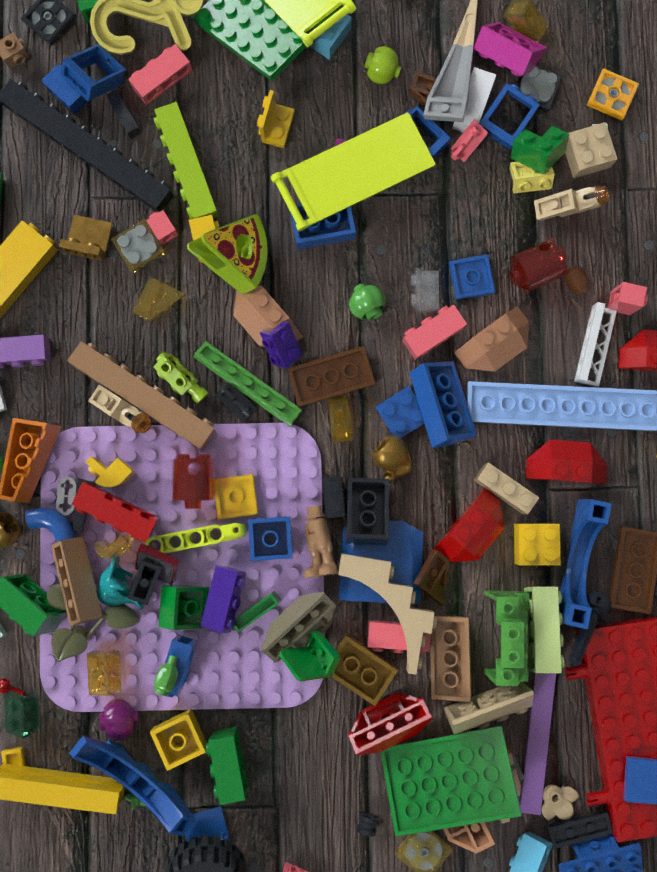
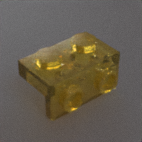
[94,535,135,559]
[87,650,122,696]

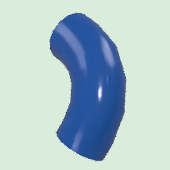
[25,507,77,543]

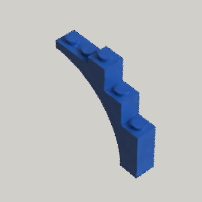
[70,736,196,836]

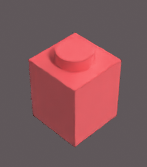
[146,210,179,246]

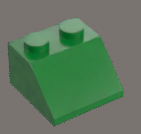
[158,585,210,630]

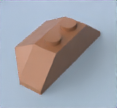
[234,284,303,347]
[454,306,529,372]
[443,821,496,854]

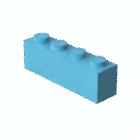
[509,831,553,872]

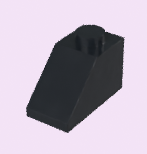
[127,559,162,605]

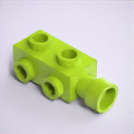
[154,351,208,404]

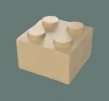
[565,122,617,179]

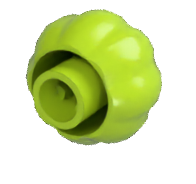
[364,46,402,84]

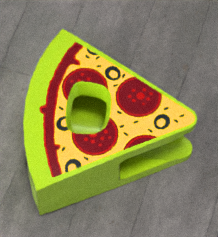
[187,214,268,294]

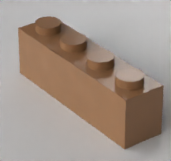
[51,537,102,626]

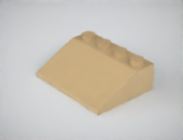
[444,682,534,735]

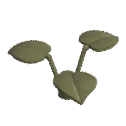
[47,584,140,662]

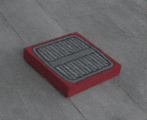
[135,543,180,585]

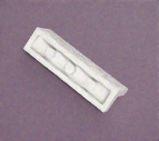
[574,302,617,388]

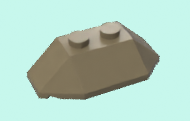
[261,592,336,663]

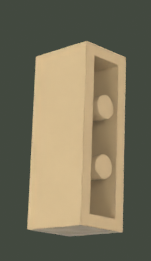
[474,462,539,514]

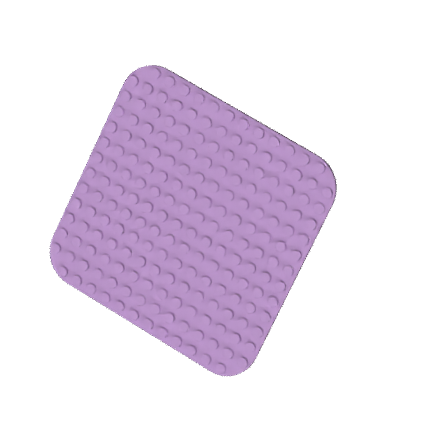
[40,423,325,712]

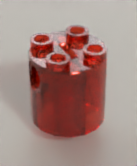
[509,238,569,292]
[172,454,214,509]

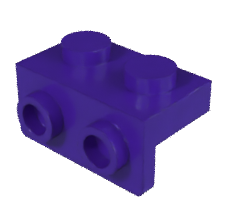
[260,321,302,369]

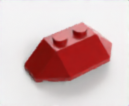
[618,329,657,372]
[525,440,607,485]
[433,488,504,562]
[348,693,432,755]

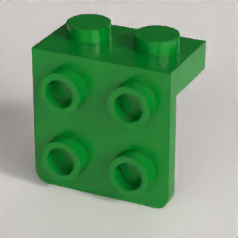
[279,630,341,682]

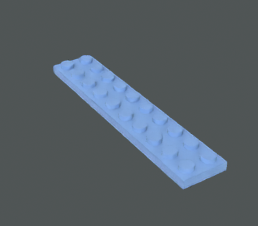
[467,381,657,431]

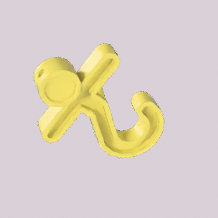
[90,0,203,55]

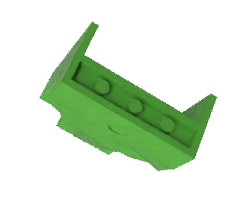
[483,590,529,686]

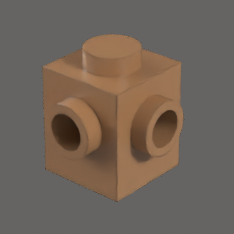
[0,32,29,69]

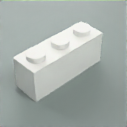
[452,67,496,132]

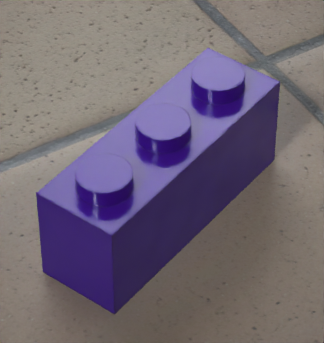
[200,565,246,633]

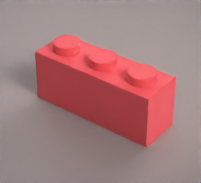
[129,44,192,105]
[402,305,467,360]
[367,620,431,655]

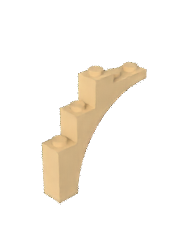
[338,553,437,675]

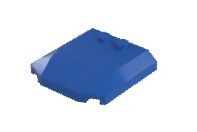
[339,520,423,604]

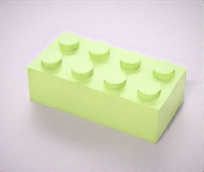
[524,587,564,673]

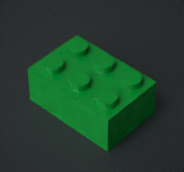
[0,574,67,637]
[206,726,249,805]

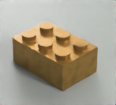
[332,633,398,706]

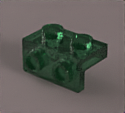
[4,691,39,739]

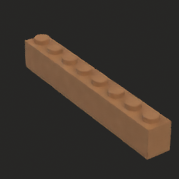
[67,341,216,452]

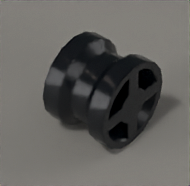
[356,812,380,837]

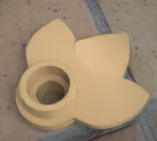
[542,785,579,821]

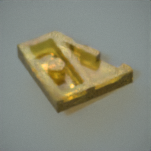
[132,277,185,322]

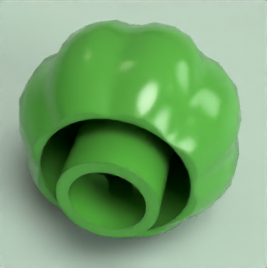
[349,283,386,321]

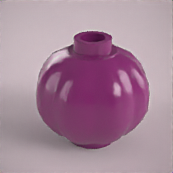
[99,699,139,740]

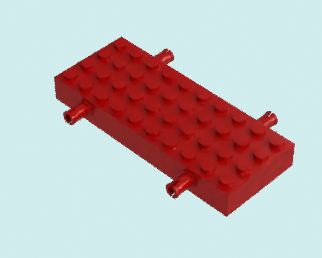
[564,616,657,842]

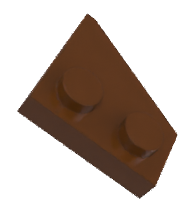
[413,549,450,605]

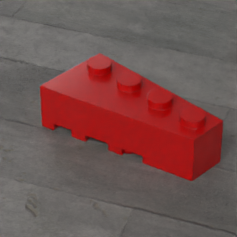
[71,482,159,543]

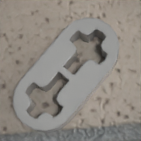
[56,477,78,515]

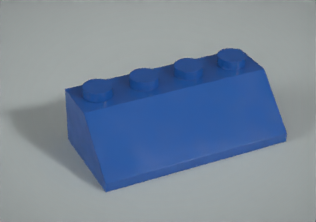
[409,361,477,448]

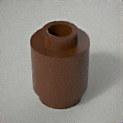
[564,265,591,296]

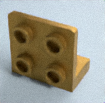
[59,215,113,261]

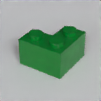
[511,126,569,175]

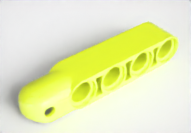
[145,523,247,553]

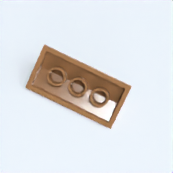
[430,616,472,702]

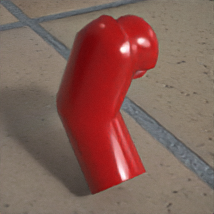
[0,678,26,702]

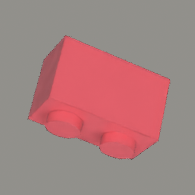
[607,282,648,315]

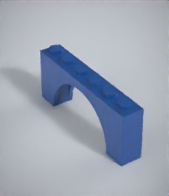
[559,499,612,629]

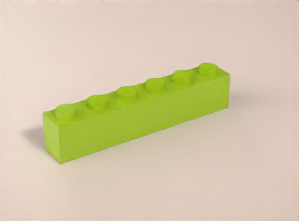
[153,102,219,219]

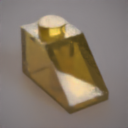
[503,0,548,42]
[328,397,353,443]

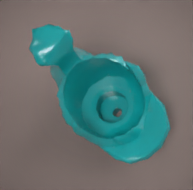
[97,556,144,610]

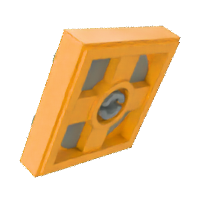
[586,68,639,121]

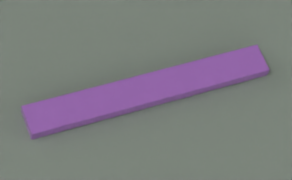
[519,673,556,815]

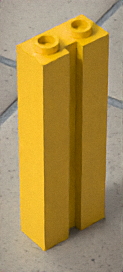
[0,220,58,319]
[0,764,125,814]

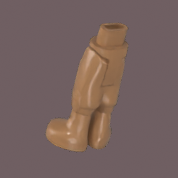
[303,505,338,578]

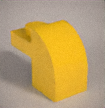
[85,456,136,488]

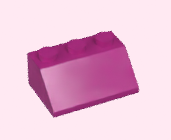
[473,22,547,77]

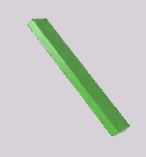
[193,341,302,427]

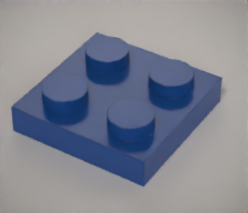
[375,386,424,438]

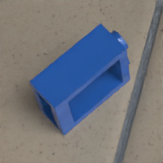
[60,44,126,102]
[479,83,539,150]
[406,106,451,160]
[165,635,198,697]

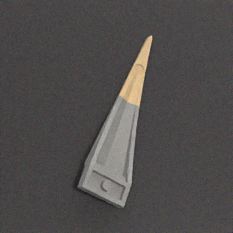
[423,0,478,122]

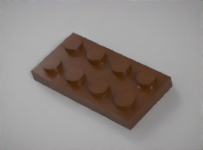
[287,346,375,407]
[609,526,657,614]

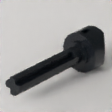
[568,591,611,665]

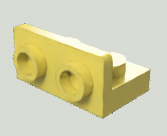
[509,162,555,193]

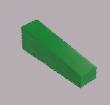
[234,590,282,633]

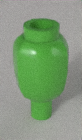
[154,655,178,696]

